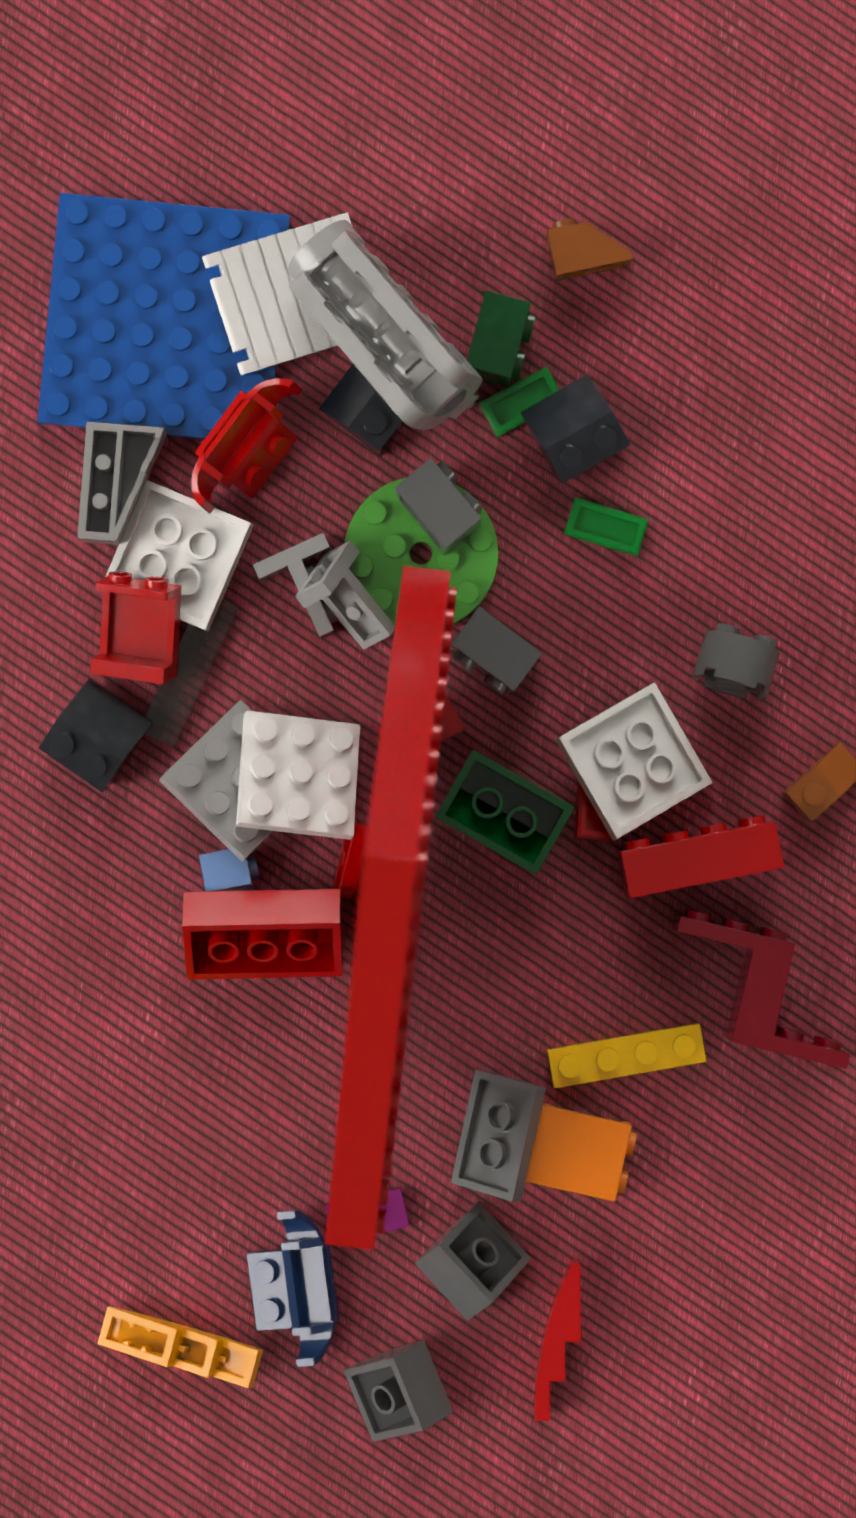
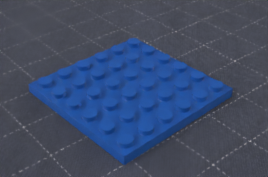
[37,193,290,440]

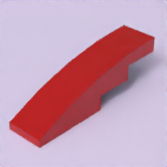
[533,1259,581,1421]

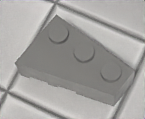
[77,422,167,545]

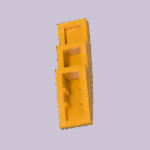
[98,1306,263,1388]

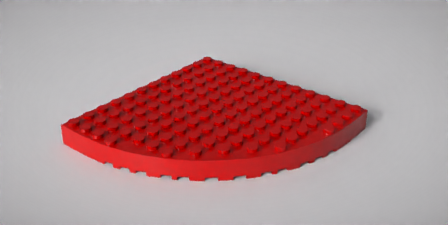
[325,566,457,1250]

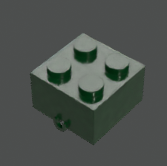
[467,290,536,387]

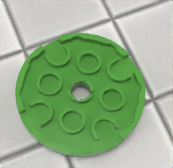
[345,478,498,625]

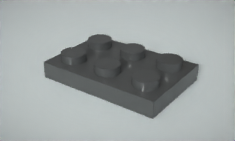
[451,1069,546,1202]

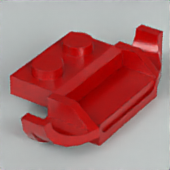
[191,378,303,514]

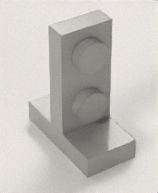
[253,533,338,639]
[295,540,395,650]

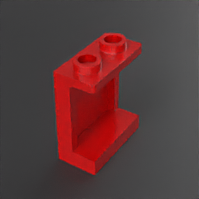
[90,571,182,684]

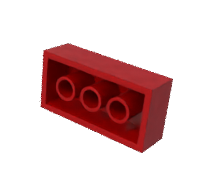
[617,815,785,898]
[182,889,343,980]

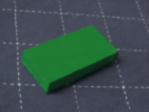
[479,366,559,438]
[563,497,649,557]

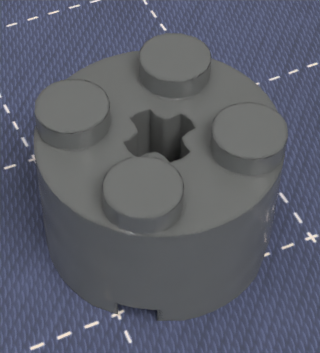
[692,623,780,700]

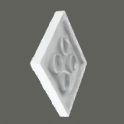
[105,480,254,632]
[555,682,713,841]
[236,710,360,840]

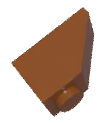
[546,219,633,281]
[782,742,856,822]

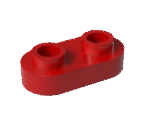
[333,822,368,900]

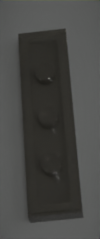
[146,600,239,747]

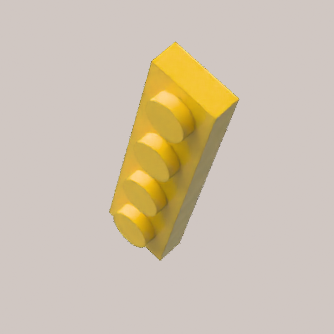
[547,1023,707,1088]

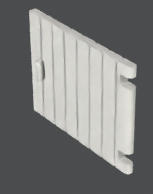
[202,212,352,376]

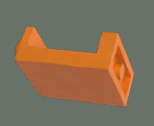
[526,1103,637,1202]

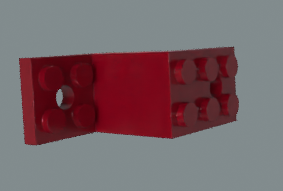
[672,909,851,1069]

